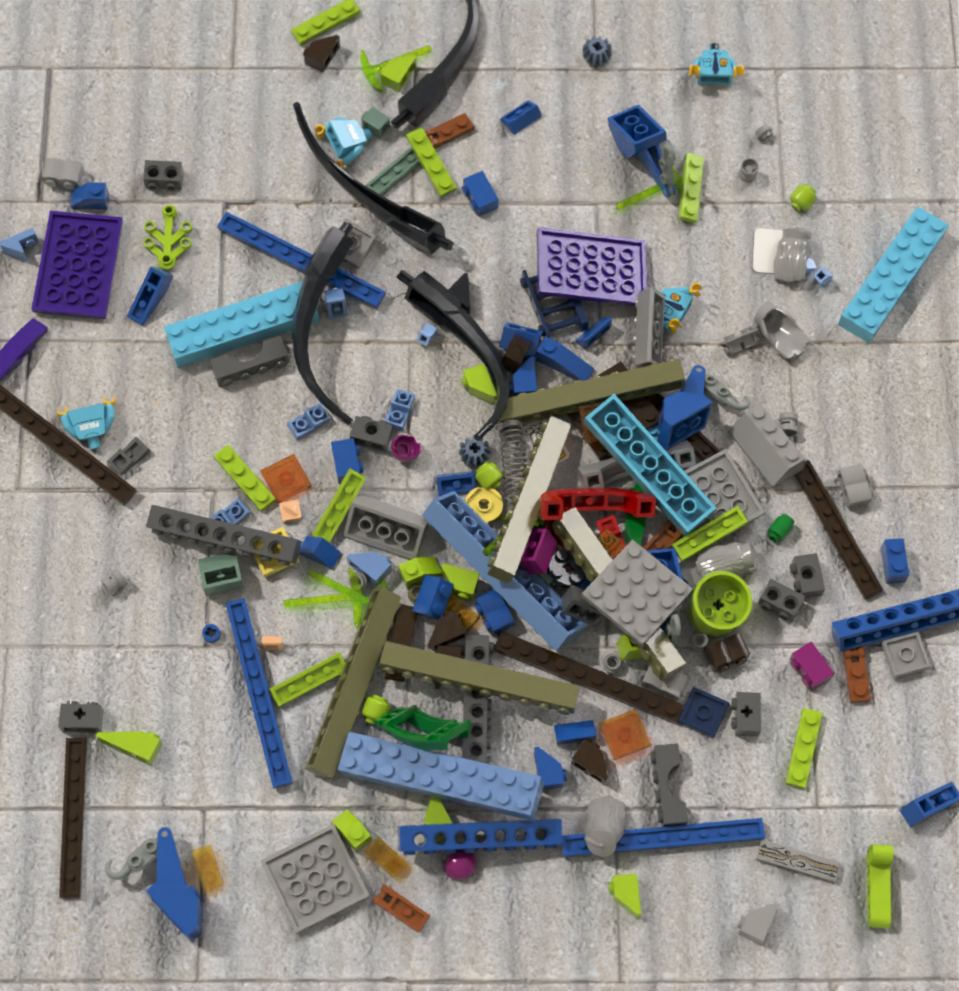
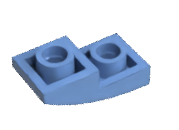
[385,389,415,431]
[287,403,330,440]
[211,498,251,535]

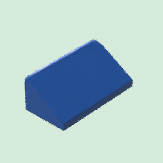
[501,100,541,134]
[576,317,612,349]
[436,471,476,496]
[554,720,597,745]

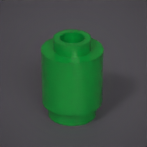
[767,514,795,543]

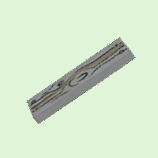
[756,839,840,883]

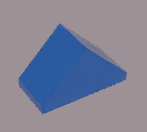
[299,536,341,570]

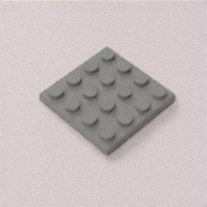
[684,449,765,533]
[581,539,693,646]
[260,824,370,935]

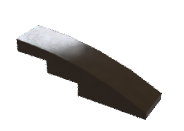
[385,605,418,682]

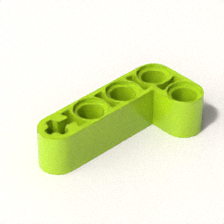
[867,844,894,929]

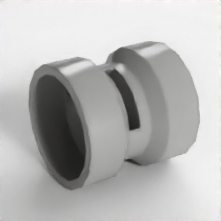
[739,158,759,183]
[779,412,798,437]
[101,569,128,595]

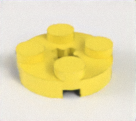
[465,487,503,525]

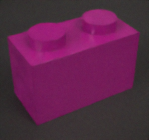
[520,529,558,574]
[790,641,834,691]

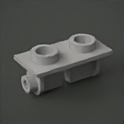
[719,327,760,355]

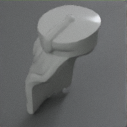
[774,227,812,282]
[752,301,811,359]
[696,542,759,578]
[585,796,625,857]

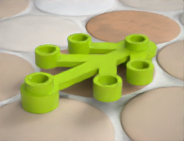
[143,205,193,270]

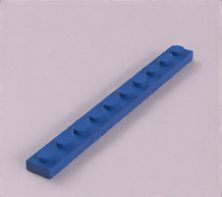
[217,212,386,309]
[226,598,293,789]
[562,818,765,858]

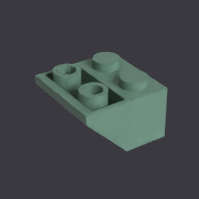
[198,551,244,596]

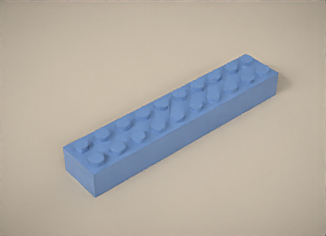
[422,491,588,651]
[338,732,544,821]

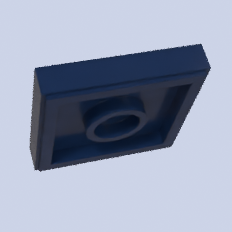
[677,687,730,739]

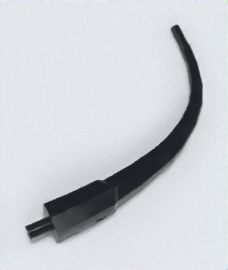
[391,0,479,129]
[293,102,454,255]
[292,222,354,425]
[396,270,509,441]

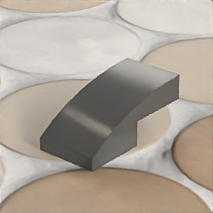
[107,436,151,475]

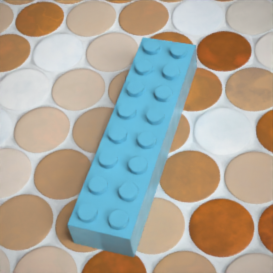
[838,206,949,344]
[164,281,319,368]
[584,394,716,537]

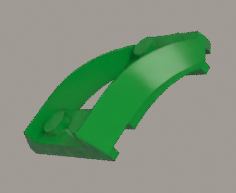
[375,705,471,750]

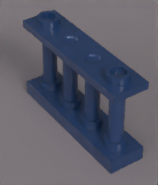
[520,270,589,338]

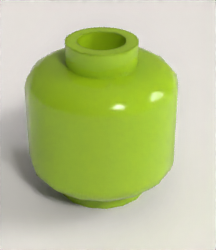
[789,184,817,212]
[475,462,503,490]
[362,694,391,725]

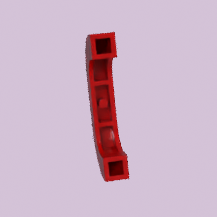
[540,488,656,520]

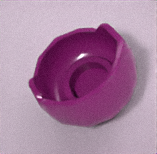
[391,435,421,463]
[444,849,477,881]

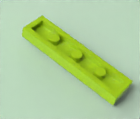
[291,0,360,46]
[406,127,457,198]
[678,152,704,224]
[213,445,276,512]
[311,468,366,543]
[672,506,748,562]
[269,652,345,707]
[785,708,822,789]

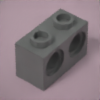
[143,160,184,191]
[758,578,805,622]

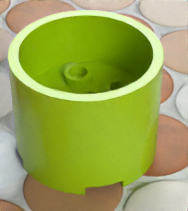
[685,571,752,638]

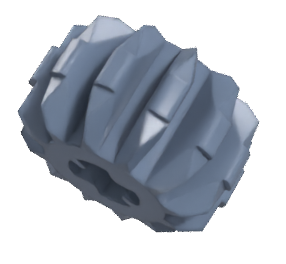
[582,36,612,67]
[459,435,491,468]

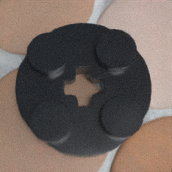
[547,550,586,589]

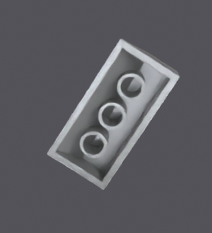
[632,287,665,368]
[728,403,805,488]
[343,494,429,559]

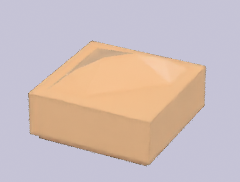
[279,500,302,523]
[262,635,283,650]

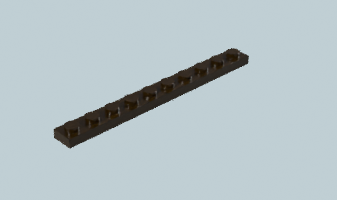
[0,385,137,505]
[494,631,684,724]

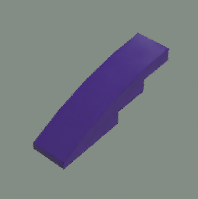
[0,318,48,381]

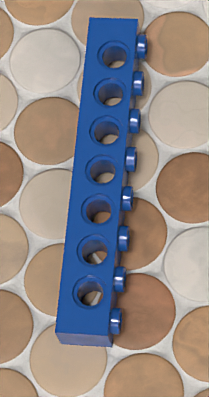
[832,589,959,652]
[397,819,562,855]

